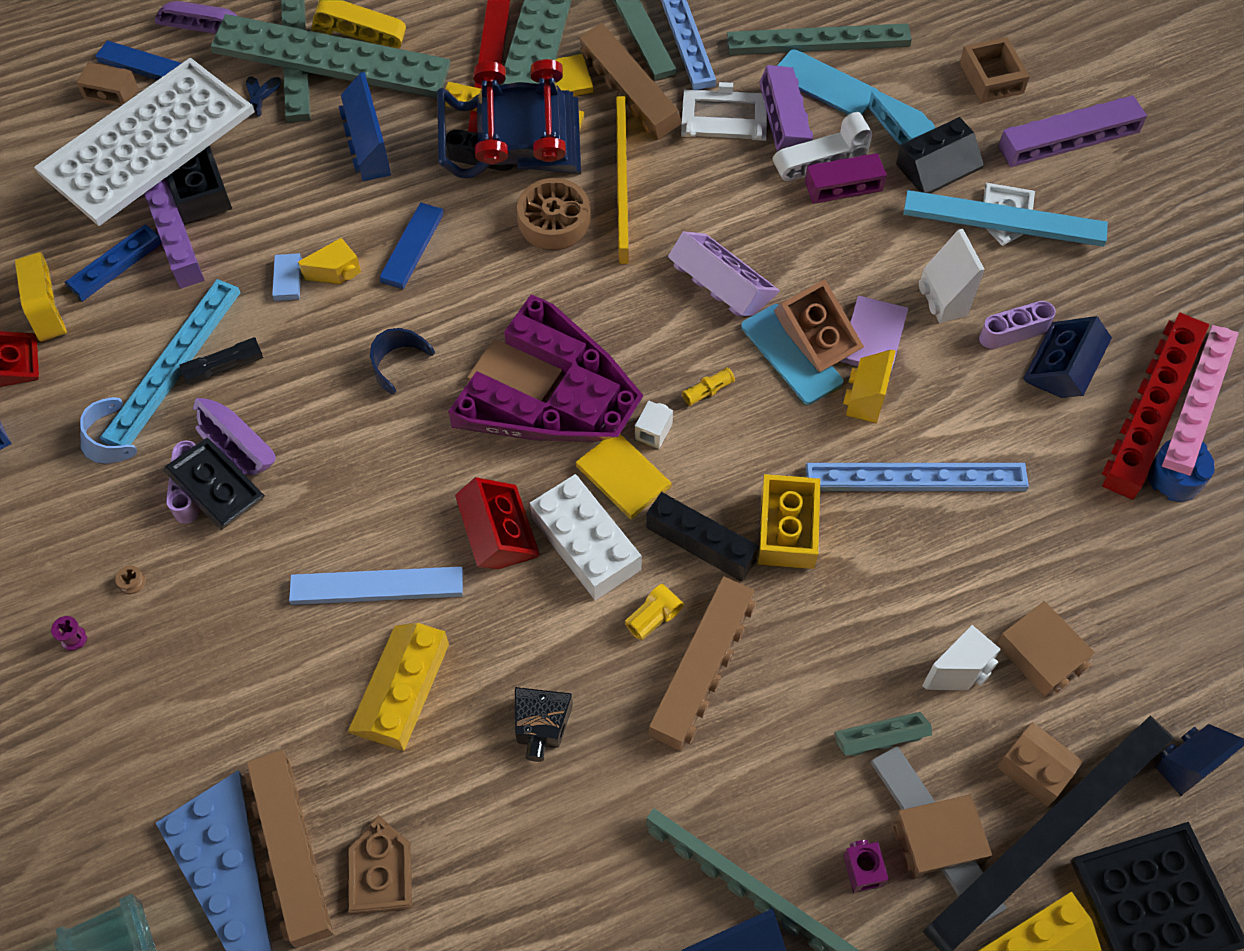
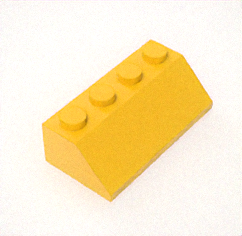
[348,623,449,751]
[979,892,1102,951]

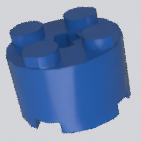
[1148,440,1215,502]

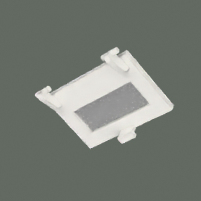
[681,82,767,141]

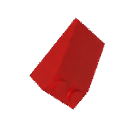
[0,331,39,387]

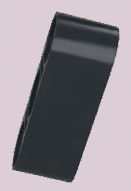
[446,129,515,171]

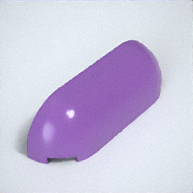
[155,1,237,34]
[193,398,276,475]

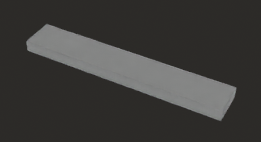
[871,746,1007,927]

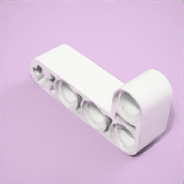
[773,112,872,181]

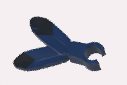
[246,76,281,117]

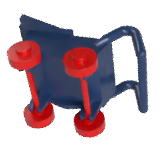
[437,59,581,179]

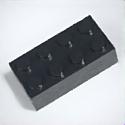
[167,145,232,224]

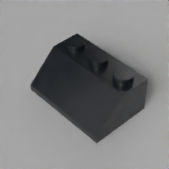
[896,117,984,194]

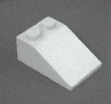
[919,229,985,324]

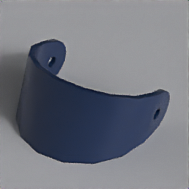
[370,328,435,395]

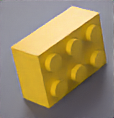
[758,474,820,569]

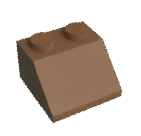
[997,722,1083,807]

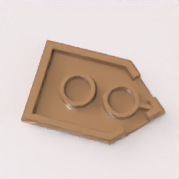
[347,815,412,914]

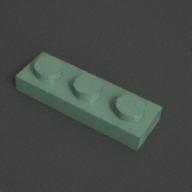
[834,712,932,756]

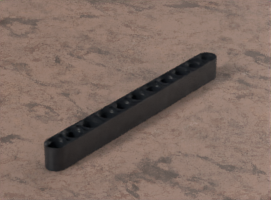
[922,715,1174,951]

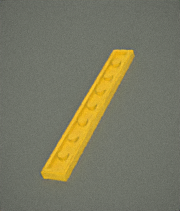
[616,96,629,264]

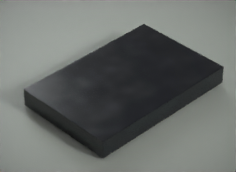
[163,437,265,530]

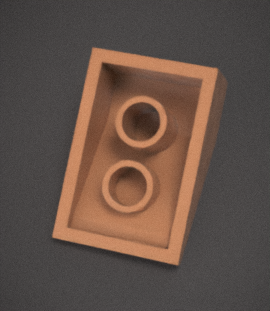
[773,279,864,373]

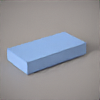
[272,253,302,301]

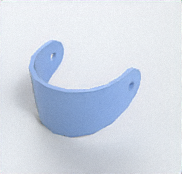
[80,397,137,464]

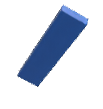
[95,40,182,80]
[379,202,444,289]
[64,224,162,302]

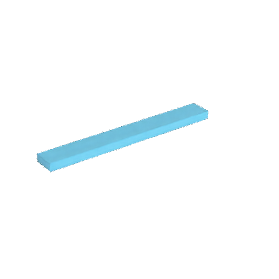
[903,190,1108,247]
[100,279,241,446]

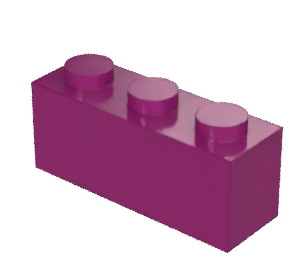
[805,153,887,204]

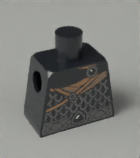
[515,687,573,762]

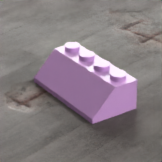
[668,231,780,317]

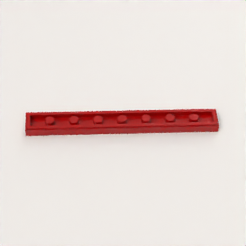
[468,0,511,133]

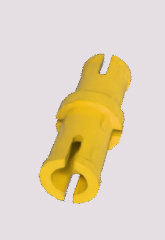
[682,367,735,406]

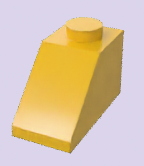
[298,237,361,284]

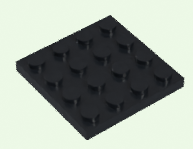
[1070,821,1244,951]

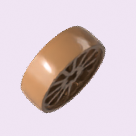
[516,178,591,250]

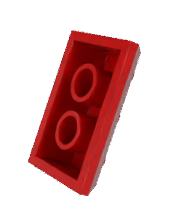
[455,477,540,570]

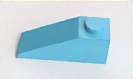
[868,89,935,145]

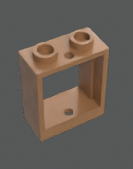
[960,37,1030,103]

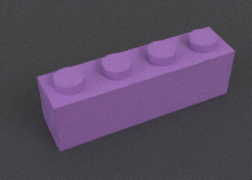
[759,65,813,152]

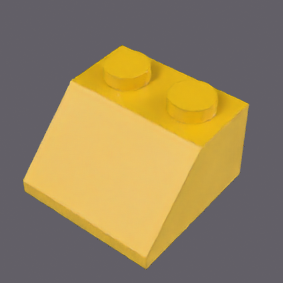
[843,349,896,423]

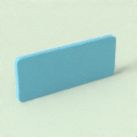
[777,49,877,115]
[741,304,844,405]

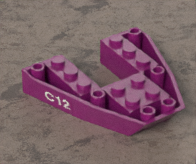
[448,294,644,442]

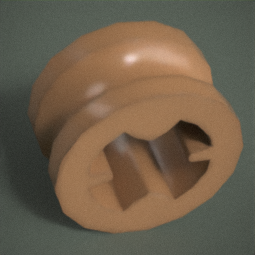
[115,565,146,594]

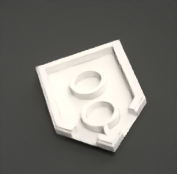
[983,183,1035,246]

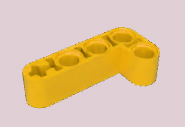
[311,0,406,49]
[15,252,67,342]

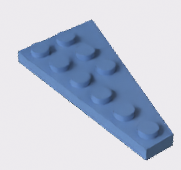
[156,770,273,951]

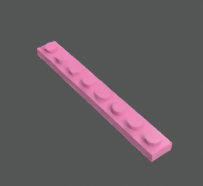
[1162,325,1239,476]

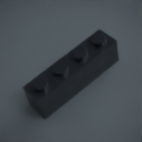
[646,492,759,582]

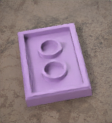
[839,296,908,375]

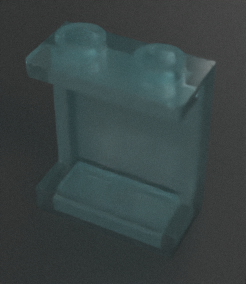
[55,894,157,951]

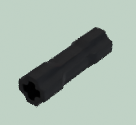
[179,337,264,386]

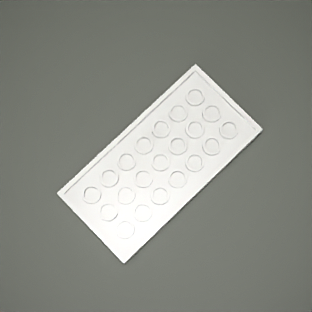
[34,58,255,226]

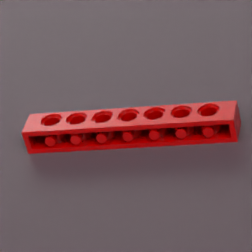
[1101,312,1210,500]

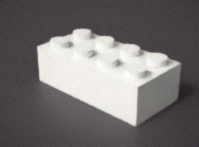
[529,474,642,601]

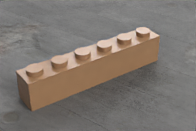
[579,23,682,140]
[649,576,757,751]
[245,750,334,948]

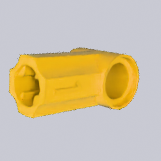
[625,584,684,641]

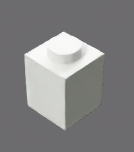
[635,401,673,449]

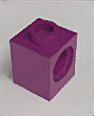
[843,840,889,893]

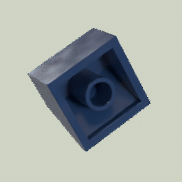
[1155,724,1244,796]

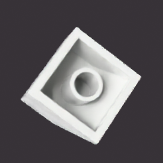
[922,625,1000,690]

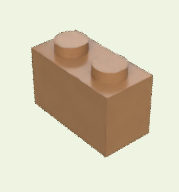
[76,62,138,106]

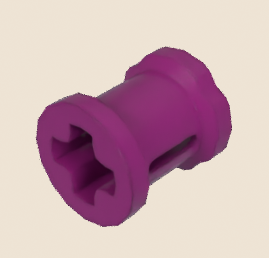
[51,616,87,651]

